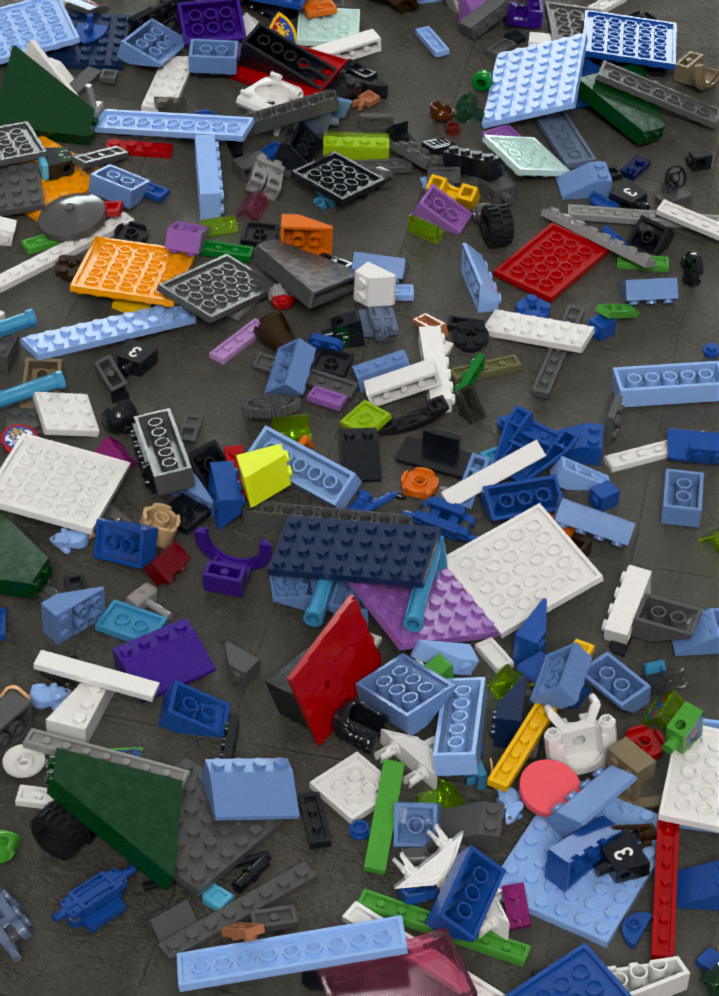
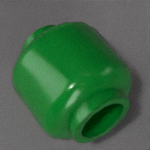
[472,69,493,92]

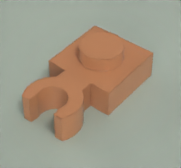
[352,90,380,111]

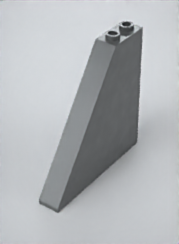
[254,239,356,309]

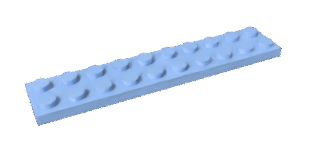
[94,109,255,142]
[21,303,196,361]
[177,915,408,992]

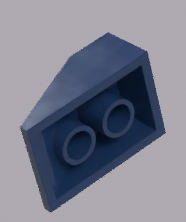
[490,675,527,748]

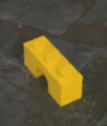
[425,174,480,211]

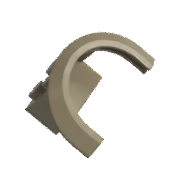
[674,51,719,91]
[605,737,663,808]

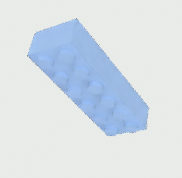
[195,135,224,222]
[611,361,719,408]
[248,425,362,509]
[433,677,488,776]

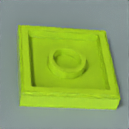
[339,399,392,431]

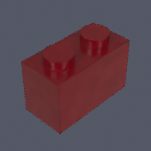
[142,540,191,587]

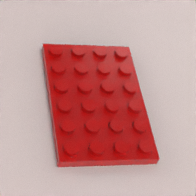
[493,223,609,303]

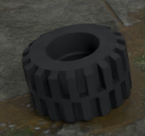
[480,203,514,248]
[30,800,90,860]

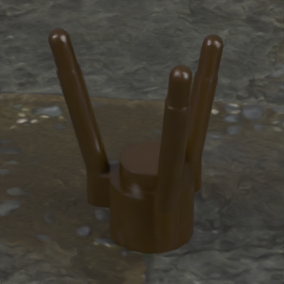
[611,823,657,849]

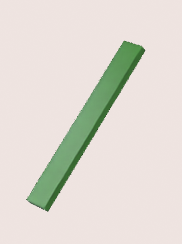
[357,888,532,967]

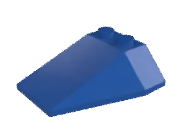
[493,405,580,481]

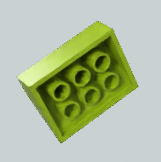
[323,131,389,160]

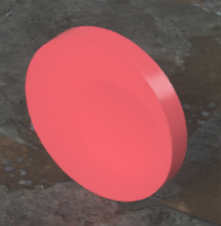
[518,759,580,818]

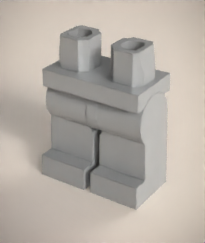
[245,153,285,201]

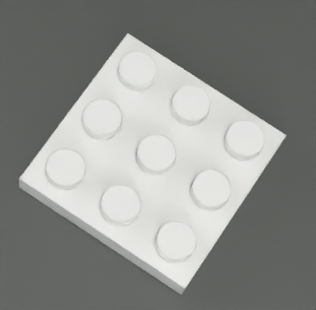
[33,392,100,437]
[309,751,400,824]

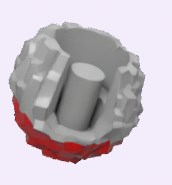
[268,283,296,311]

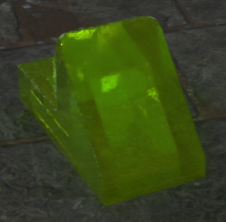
[488,664,534,699]
[416,778,464,809]

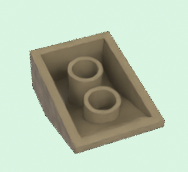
[20,358,66,409]

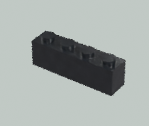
[442,146,503,181]

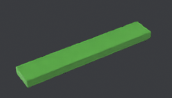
[363,758,405,875]

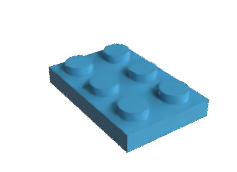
[95,599,168,642]

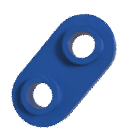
[308,333,344,352]

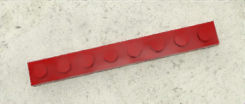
[650,806,679,960]

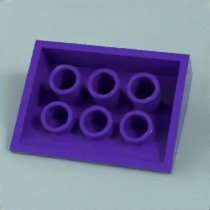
[176,0,246,46]
[112,618,216,703]

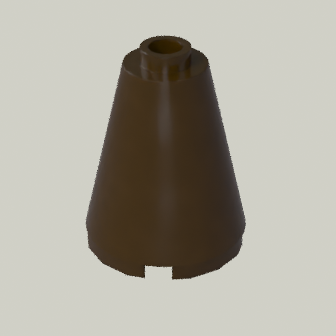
[253,311,295,353]

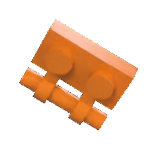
[303,0,337,18]

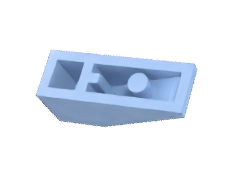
[549,456,610,490]
[410,639,479,676]

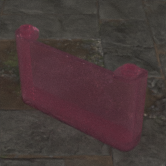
[318,927,478,996]

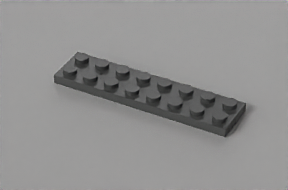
[596,60,719,129]

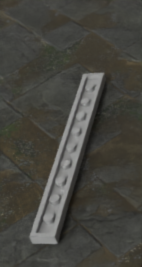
[568,204,719,229]

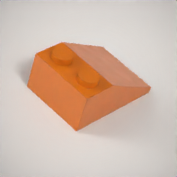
[281,214,333,255]

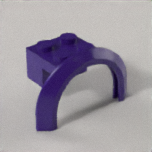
[503,0,544,29]
[194,527,272,598]

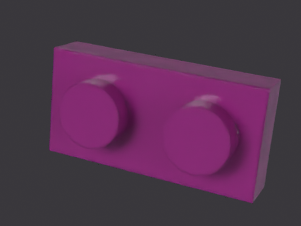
[502,882,532,931]

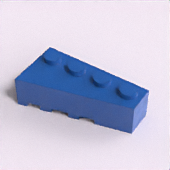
[545,815,623,892]

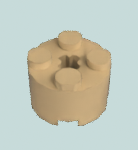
[139,503,181,549]

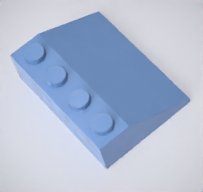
[116,18,188,67]
[355,653,456,736]
[201,757,300,821]

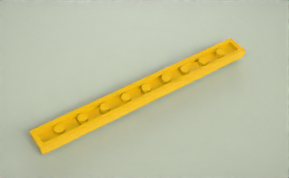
[487,639,595,793]

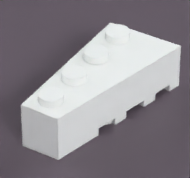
[46,682,115,743]

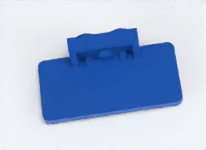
[666,428,719,465]

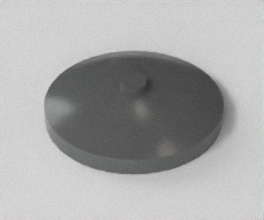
[38,193,107,241]

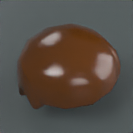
[430,101,455,122]

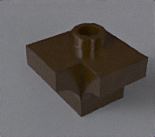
[387,0,420,15]

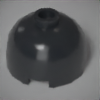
[100,399,138,435]

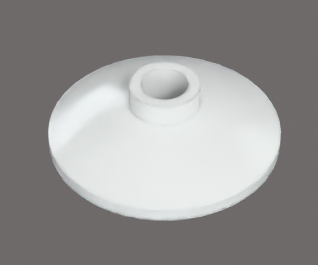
[2,744,46,778]

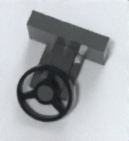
[655,165,692,205]

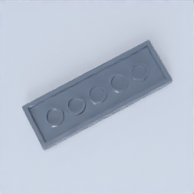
[533,110,597,169]

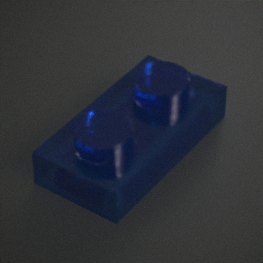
[620,155,651,181]

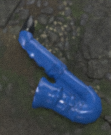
[348,490,407,511]

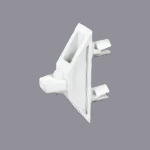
[374,729,438,792]
[392,824,463,889]
[439,882,510,941]

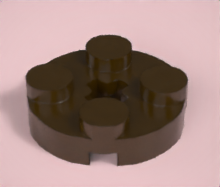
[55,254,85,282]

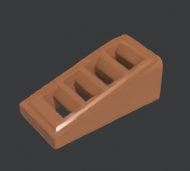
[412,313,448,337]

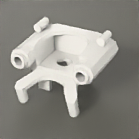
[236,71,304,136]
[544,693,618,775]

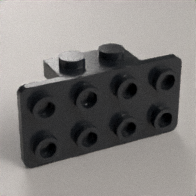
[127,0,179,36]
[130,423,156,493]
[395,426,472,479]

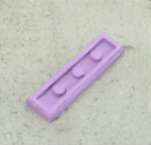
[209,318,260,365]

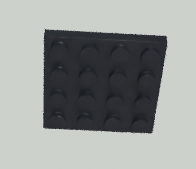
[291,151,385,205]

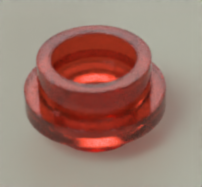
[445,121,461,136]

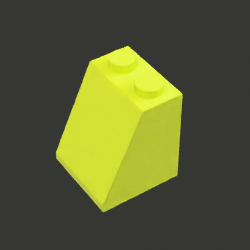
[236,444,293,508]

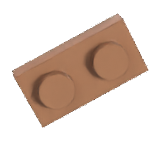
[220,922,265,942]

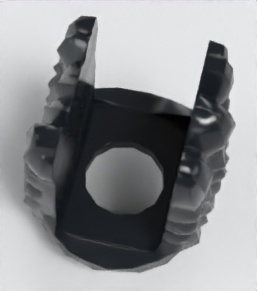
[331,699,389,754]

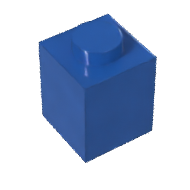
[588,314,617,342]
[589,480,620,512]

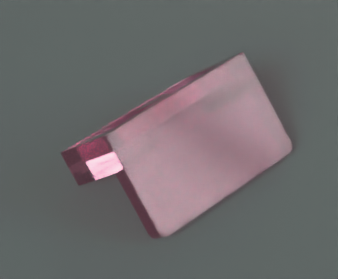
[234,189,270,221]

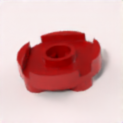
[624,725,665,760]

